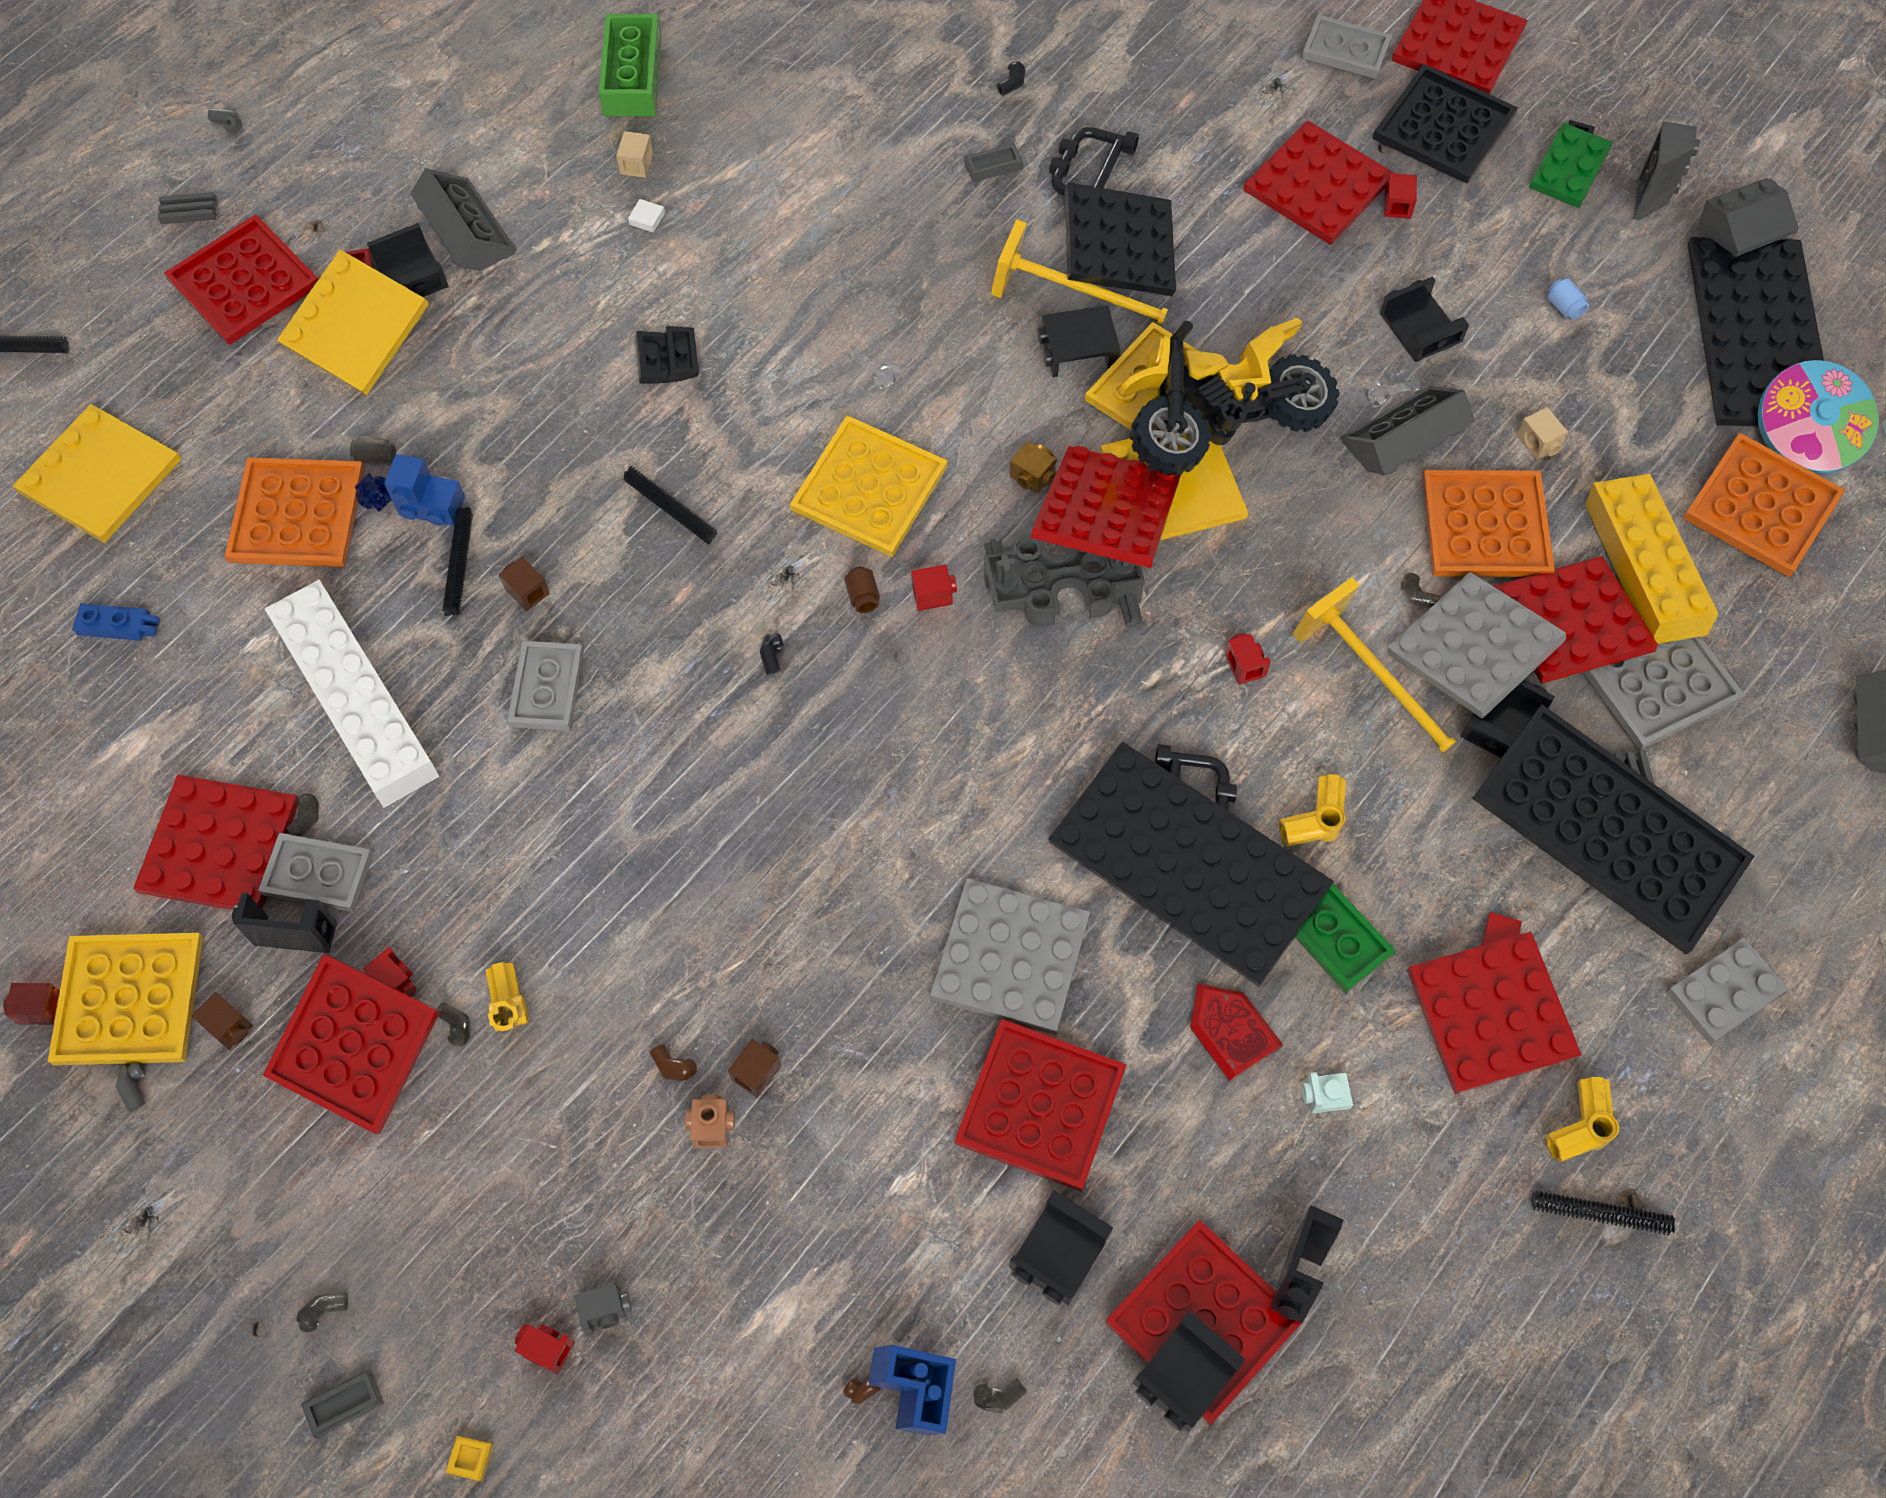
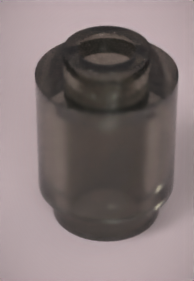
[350,435,396,468]

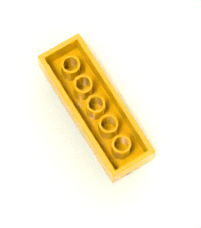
[1585,473,1719,644]

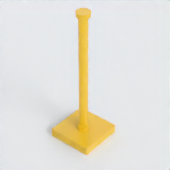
[991,219,1168,325]
[1292,577,1457,754]

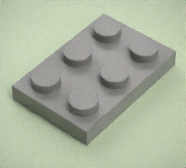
[1302,15,1392,79]
[507,641,584,731]
[258,833,373,912]
[1666,938,1789,1045]

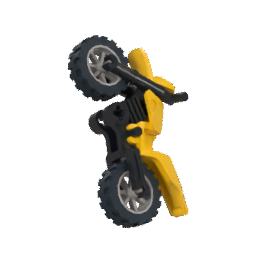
[1119,318,1339,476]

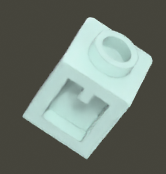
[1302,1072,1353,1114]

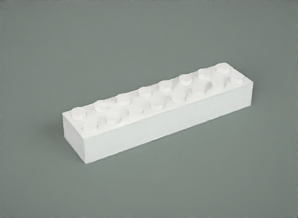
[265,580,439,808]

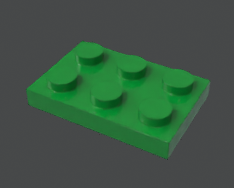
[1529,122,1613,208]
[1295,884,1396,993]

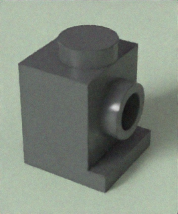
[574,1283,632,1336]

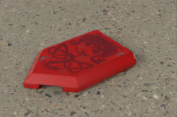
[1190,983,1283,1082]

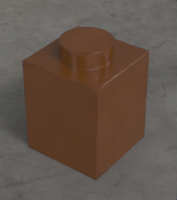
[499,557,550,612]
[191,991,253,1050]
[728,1039,781,1098]

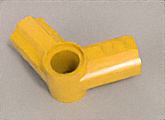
[1278,774,1346,847]
[485,962,529,1032]
[1545,1077,1619,1163]

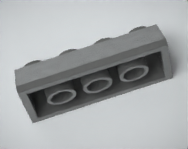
[410,168,517,271]
[1341,386,1475,476]

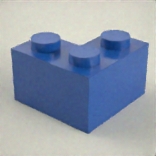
[384,454,465,526]
[868,1345,956,1436]

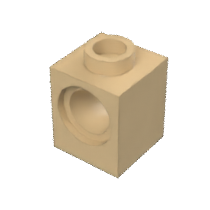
[616,131,653,178]
[1517,407,1568,460]

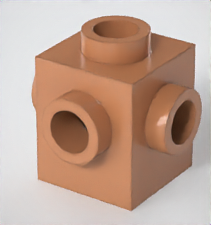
[685,1094,735,1148]

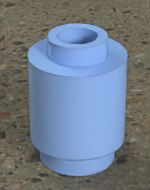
[1547,278,1590,320]

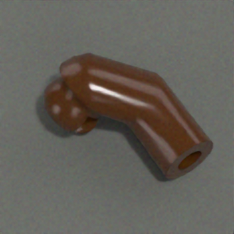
[650,1044,697,1081]
[843,1374,881,1404]

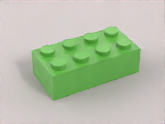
[599,14,662,116]

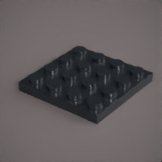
[1372,64,1518,184]
[1065,182,1176,296]

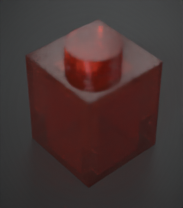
[3,983,60,1025]

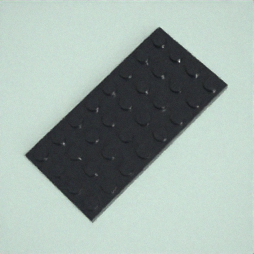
[1687,237,1824,427]
[1472,704,1755,955]
[1048,741,1334,987]

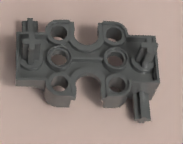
[984,534,1144,628]

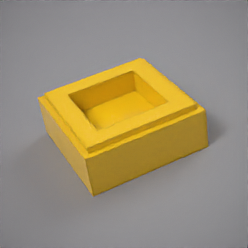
[445,1436,494,1482]

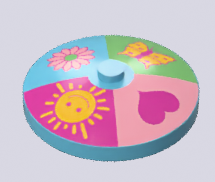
[1758,360,1879,474]

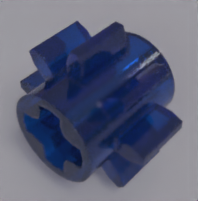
[354,473,392,512]

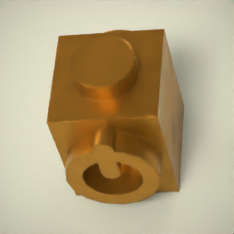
[1010,441,1057,494]

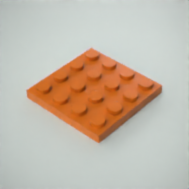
[1683,432,1846,578]
[224,457,365,567]
[1422,470,1555,577]

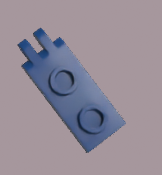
[72,603,160,641]

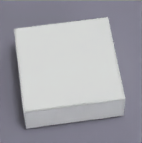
[628,199,665,233]

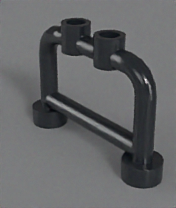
[1049,127,1139,196]
[1155,744,1237,815]

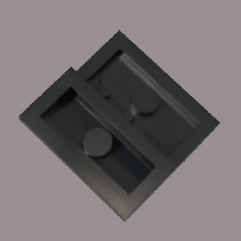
[635,326,699,384]

